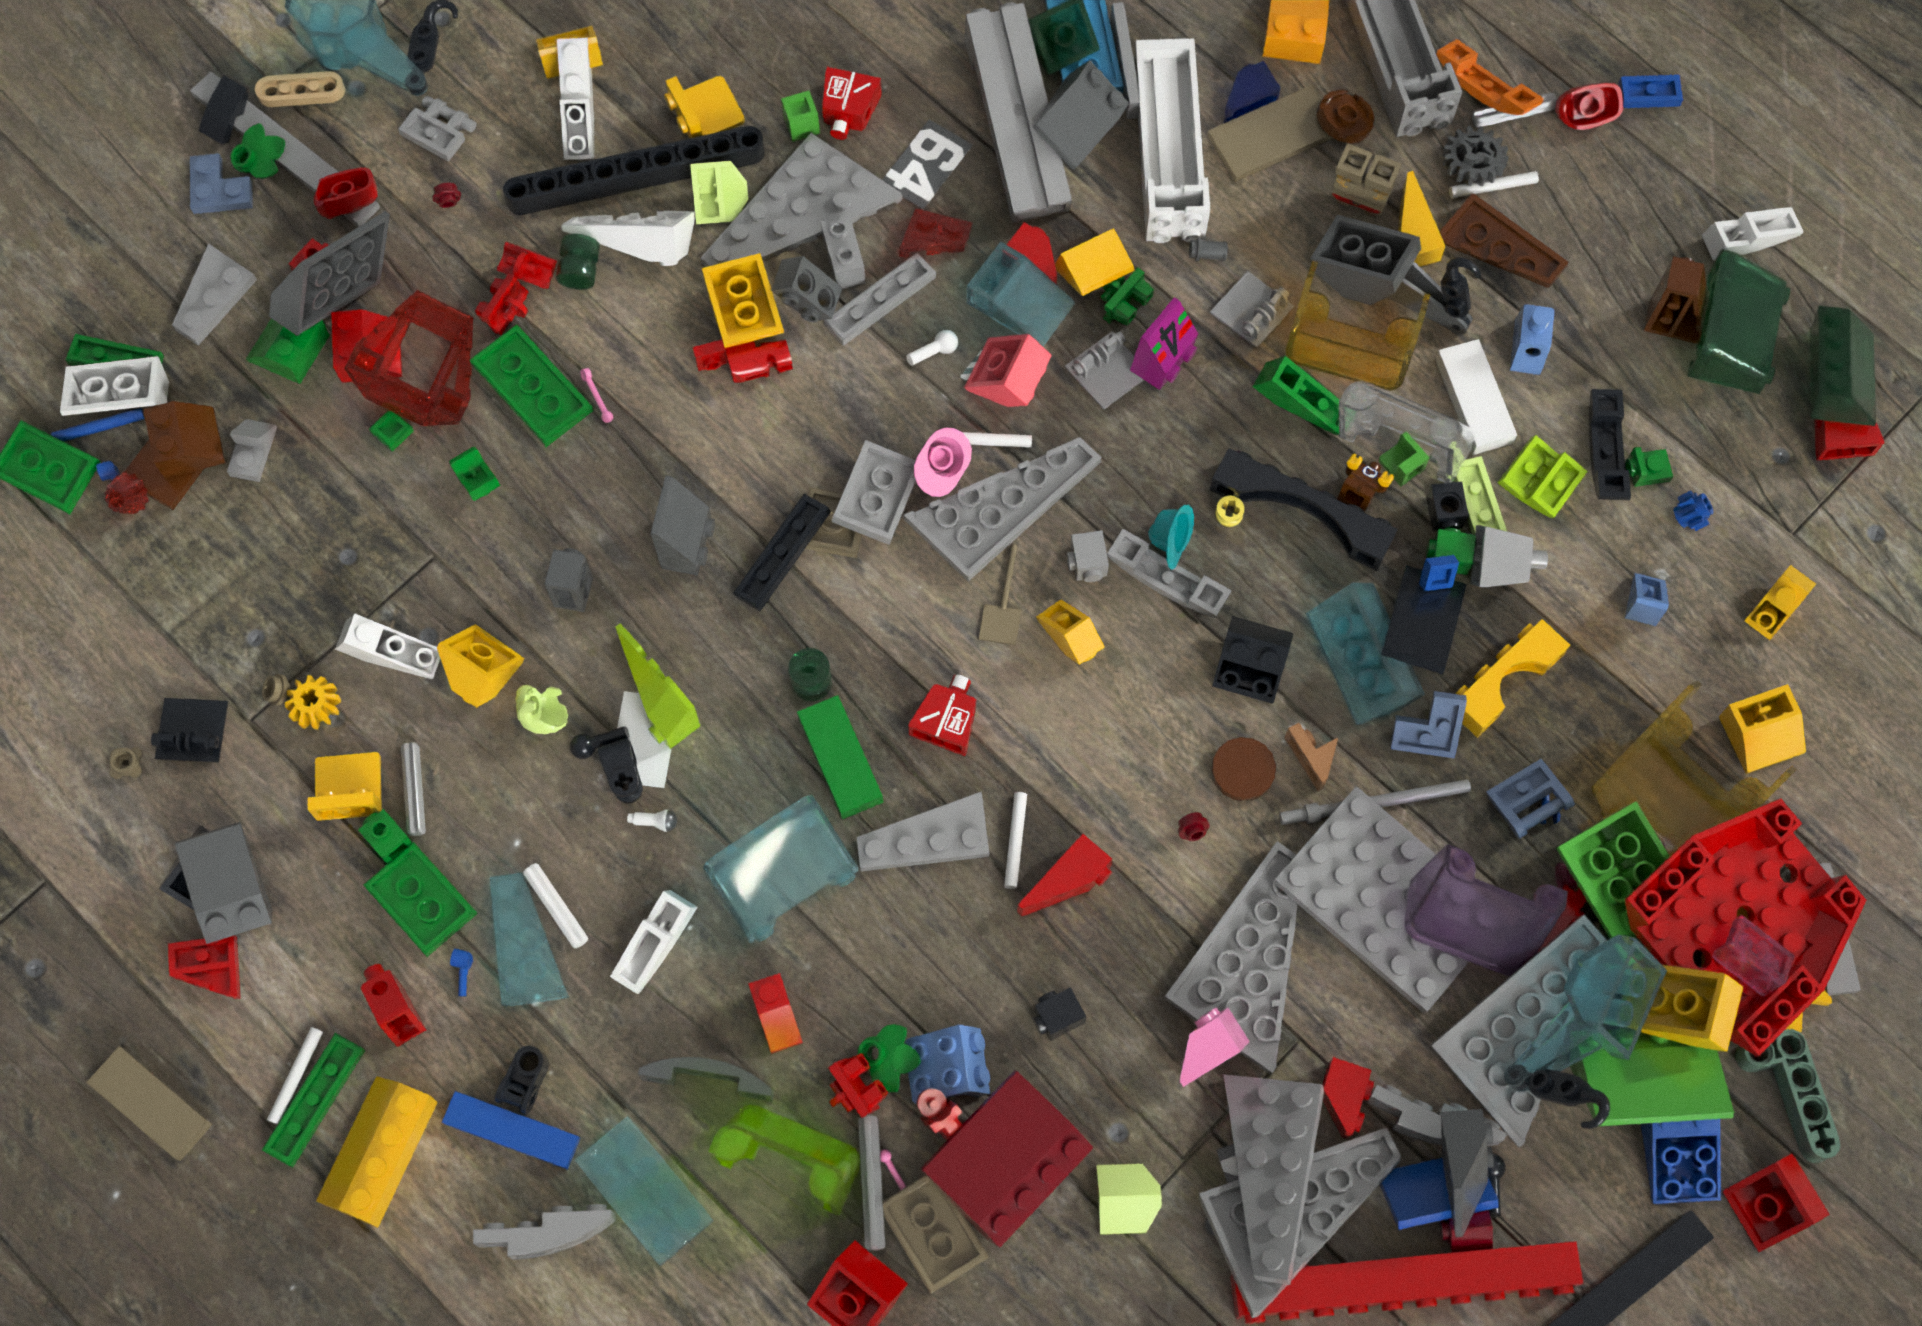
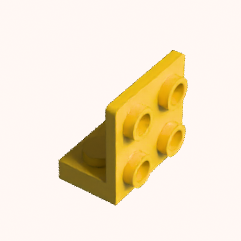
[308,752,382,821]

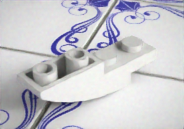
[557,38,594,160]

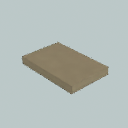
[883,1175,989,1295]

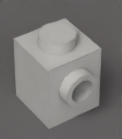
[1067,530,1109,582]

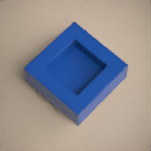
[1419,555,1459,591]

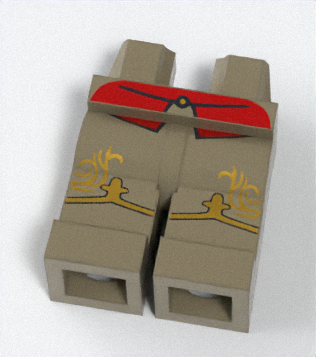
[1331,143,1402,217]

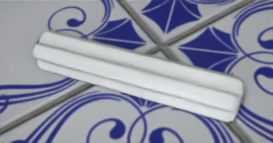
[523,863,588,949]

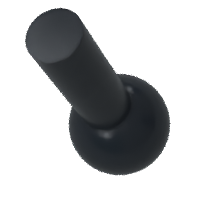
[570,726,630,759]
[1488,1153,1506,1218]

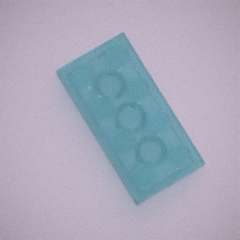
[575,1116,714,1267]

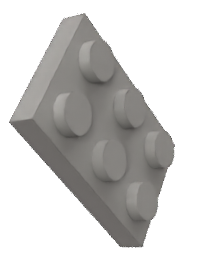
[832,440,916,545]

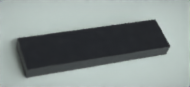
[733,493,831,612]

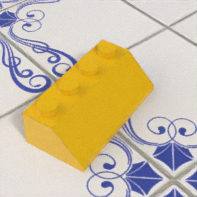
[316,1076,438,1228]

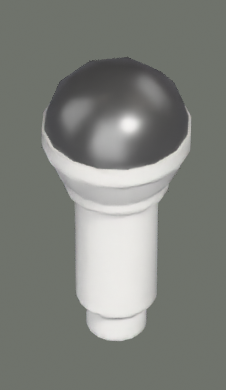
[627,809,677,832]

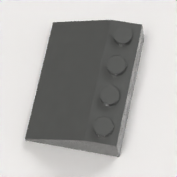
[269,211,390,336]

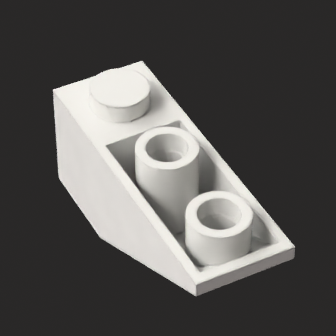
[335,614,440,679]

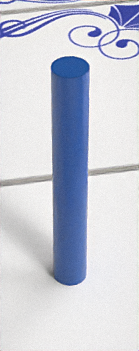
[51,407,145,442]

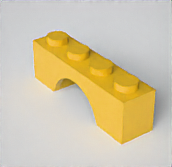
[1455,619,1570,738]

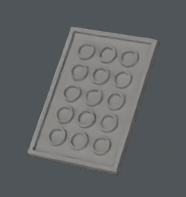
[1273,786,1507,1014]

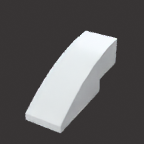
[1702,207,1803,261]
[610,890,697,994]

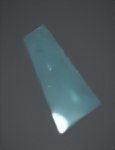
[490,873,569,1007]

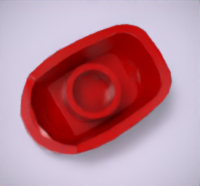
[1555,83,1623,129]
[313,167,378,219]

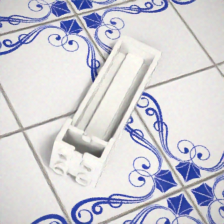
[1134,38,1210,243]

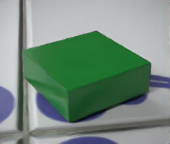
[369,408,414,452]

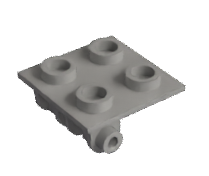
[1210,271,1295,348]
[1065,332,1144,410]

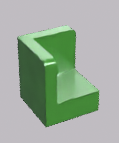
[781,91,820,142]
[1379,431,1430,487]

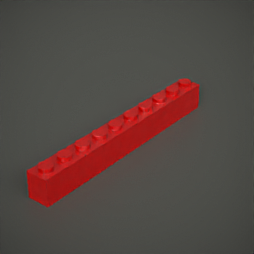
[1230,1241,1583,1324]

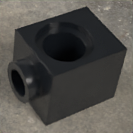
[1426,481,1469,531]

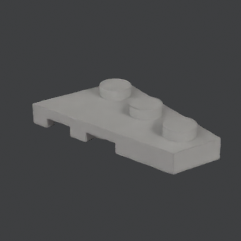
[172,244,257,346]

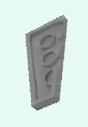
[857,791,989,871]

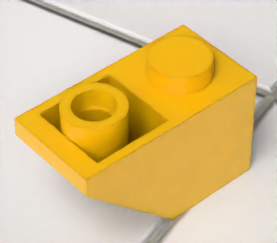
[1744,565,1816,640]

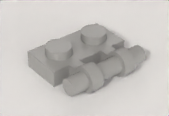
[398,96,477,162]

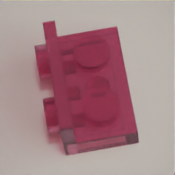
[1712,915,1794,997]

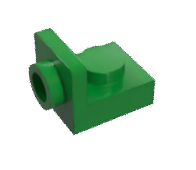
[1625,447,1673,487]

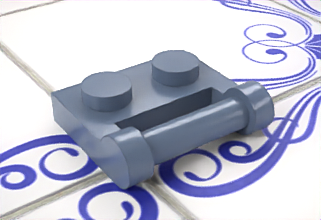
[1486,759,1575,839]

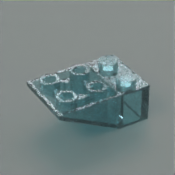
[967,242,1075,347]

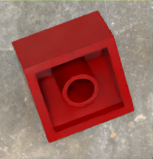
[331,309,402,383]
[1722,1153,1830,1252]
[807,1240,908,1326]

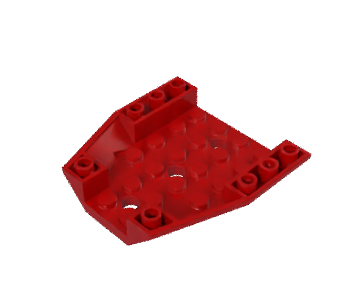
[1624,798,1867,1056]

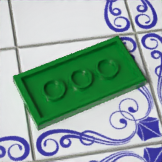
[469,324,594,447]

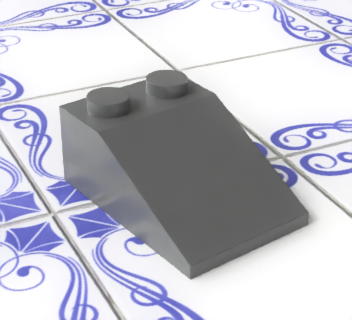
[1033,60,1129,170]
[651,475,715,576]
[175,822,273,944]
[1440,1109,1494,1238]

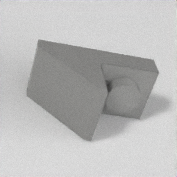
[227,419,277,482]

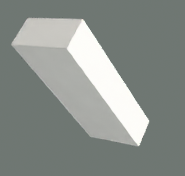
[1435,339,1517,455]

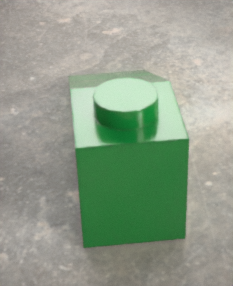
[1252,356,1352,435]

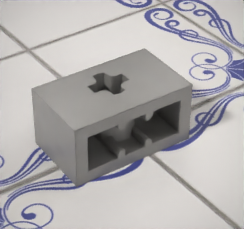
[821,215,866,289]

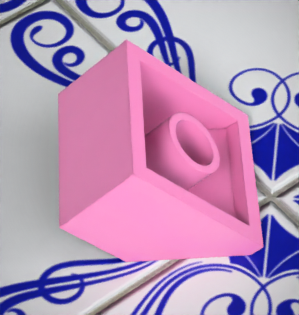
[1180,1007,1250,1087]

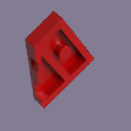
[168,935,241,999]

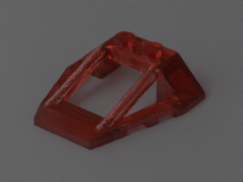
[344,290,473,426]

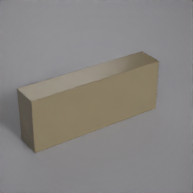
[86,1046,213,1161]

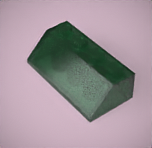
[1810,305,1876,426]

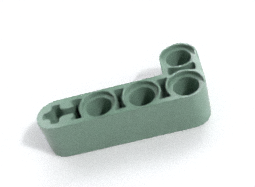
[1735,1029,1840,1163]

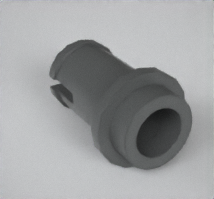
[1189,237,1228,261]

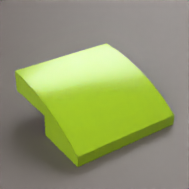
[1498,435,1588,518]

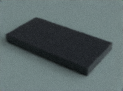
[1381,565,1467,675]

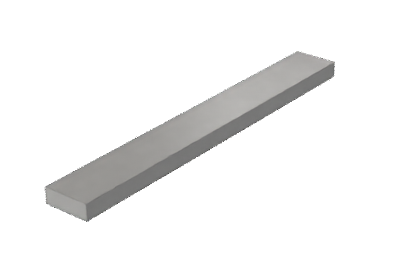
[190,72,380,227]

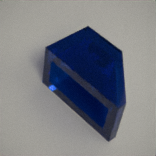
[1223,61,1281,123]

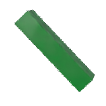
[797,695,884,820]

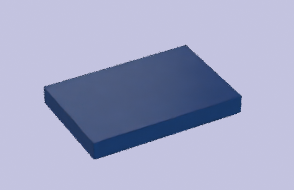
[1380,1158,1499,1230]

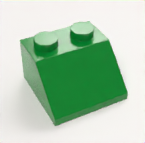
[246,318,330,384]

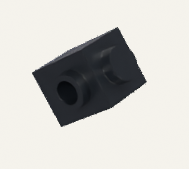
[1032,987,1086,1041]

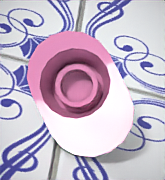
[914,428,972,497]

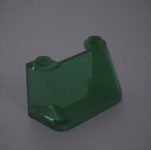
[1687,249,1791,394]

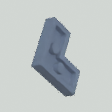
[190,153,253,214]
[1390,691,1467,758]

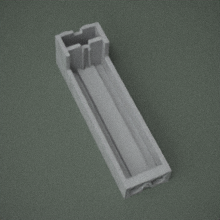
[1345,0,1462,137]
[964,2,1072,223]

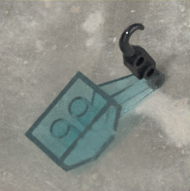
[284,0,458,96]
[1504,935,1667,1129]

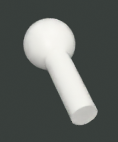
[906,330,958,366]

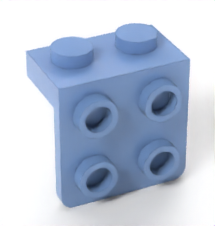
[905,1025,990,1104]

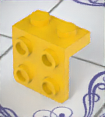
[664,76,745,139]

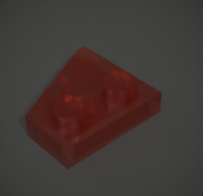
[899,208,973,258]

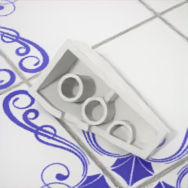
[562,211,695,266]

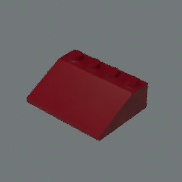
[920,1070,1094,1248]

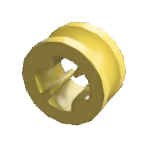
[1215,495,1245,527]

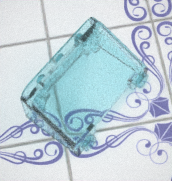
[703,795,859,943]

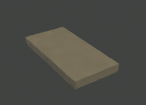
[1207,85,1333,182]

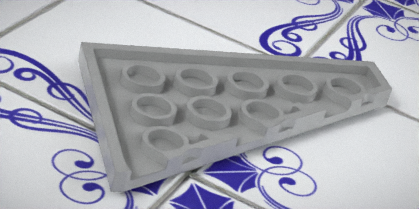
[700,133,902,267]
[1164,841,1298,1075]
[1430,915,1607,1148]
[1199,1127,1401,1318]

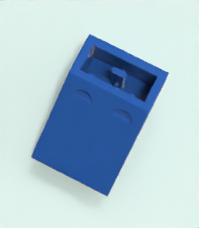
[1641,1119,1721,1204]

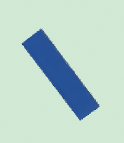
[441,1091,581,1170]

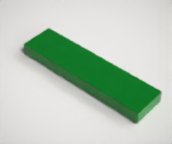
[262,1033,366,1168]

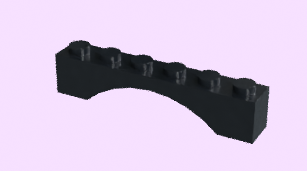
[1210,448,1398,571]

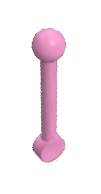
[580,368,613,423]
[880,1149,906,1190]

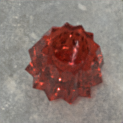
[104,472,149,514]

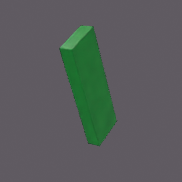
[65,334,164,366]

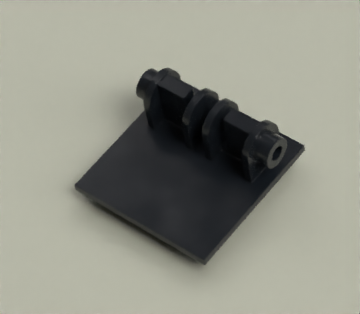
[151,698,228,763]

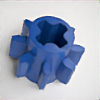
[1673,490,1714,531]

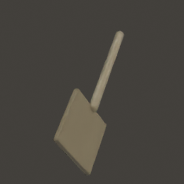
[978,544,1022,646]

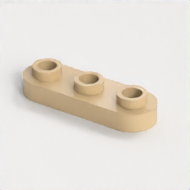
[255,71,345,107]

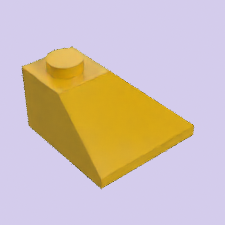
[437,624,525,708]

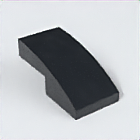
[198,75,250,144]

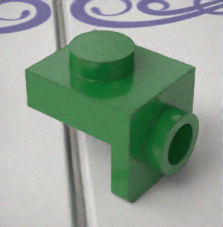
[449,446,501,501]

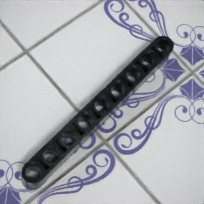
[503,126,765,215]

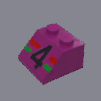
[1130,297,1198,390]

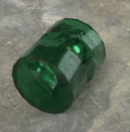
[556,234,600,290]
[788,648,832,701]

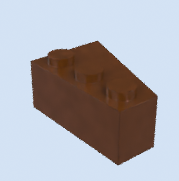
[1643,256,1709,346]

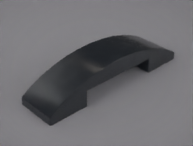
[1589,389,1631,500]

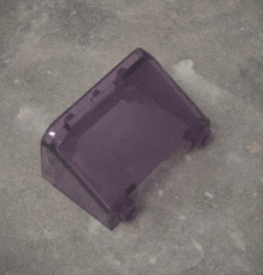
[1404,844,1568,976]

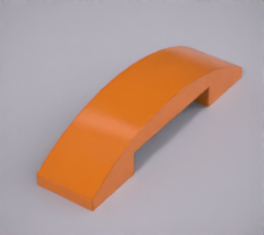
[1436,39,1544,115]

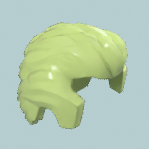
[515,685,568,734]

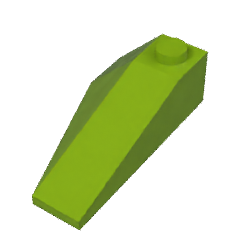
[615,623,700,749]

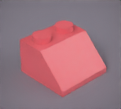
[964,334,1052,407]

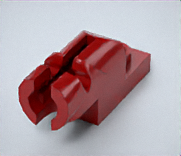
[692,339,793,383]

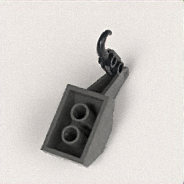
[1310,215,1481,335]

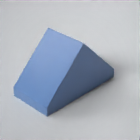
[1625,573,1669,626]

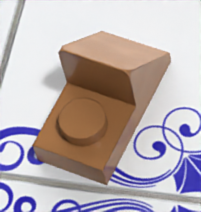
[1285,723,1338,791]

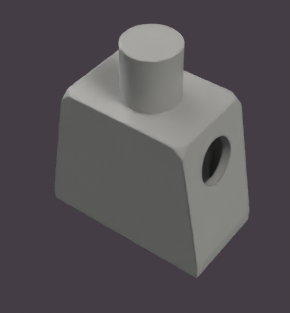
[1470,525,1548,587]

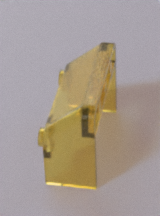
[1286,261,1430,391]

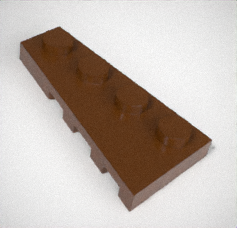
[1440,193,1569,289]

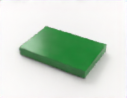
[0,420,101,515]
[363,842,478,957]

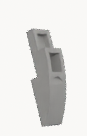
[1367,1084,1507,1146]
[473,1204,616,1260]

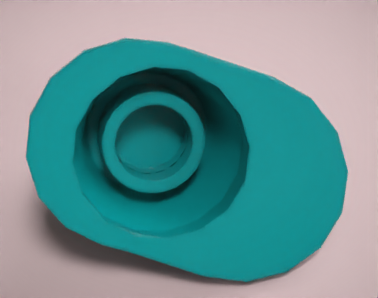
[1148,504,1194,570]

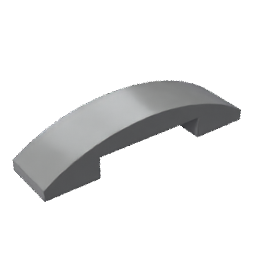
[1107,529,1232,618]

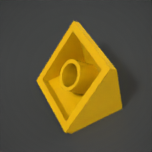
[536,26,603,79]
[1055,228,1135,296]

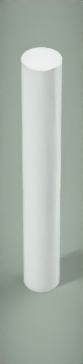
[1449,171,1539,198]
[962,432,1032,448]
[1004,792,1027,889]
[267,1027,323,1125]

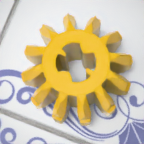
[284,675,341,730]

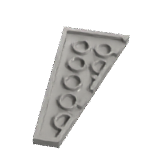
[903,437,1102,581]
[1224,1074,1324,1285]

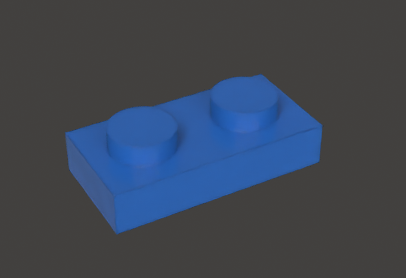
[1618,75,1683,108]

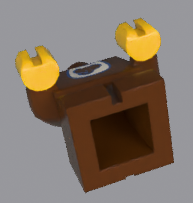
[1337,454,1394,513]

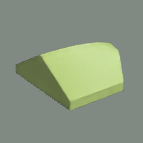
[690,161,748,224]
[1096,1164,1162,1235]

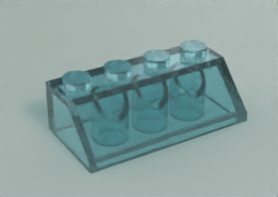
[1306,583,1425,725]

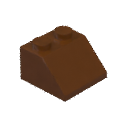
[143,401,226,478]

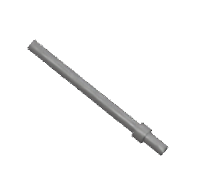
[1279,779,1471,825]

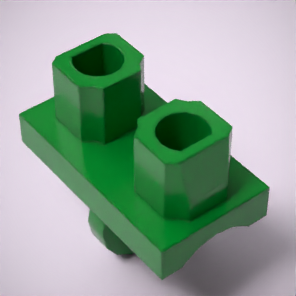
[1100,268,1154,326]

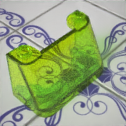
[708,1105,860,1216]

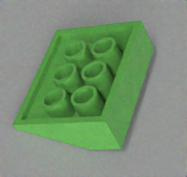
[1556,801,1669,965]
[1570,1029,1734,1126]

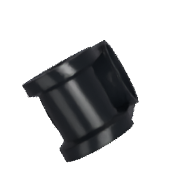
[597,738,643,804]
[495,1046,549,1115]

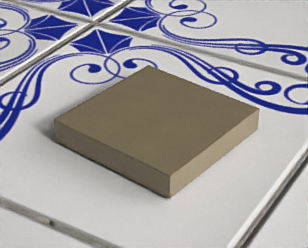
[805,487,863,558]

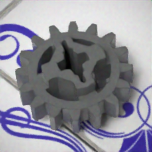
[1442,126,1508,187]

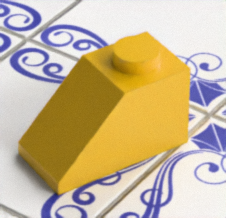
[1036,600,1104,665]

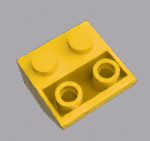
[1719,684,1806,774]

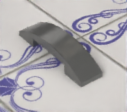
[638,1057,774,1102]

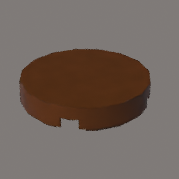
[1317,90,1375,144]
[1212,737,1276,801]

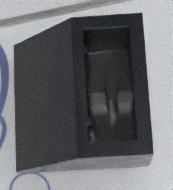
[1212,616,1293,704]

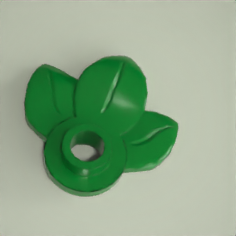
[230,123,285,179]
[857,1024,921,1092]

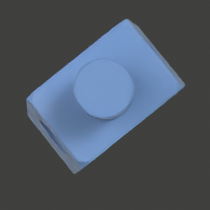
[1510,304,1554,375]

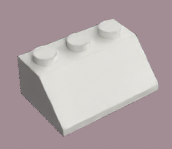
[60,356,169,416]

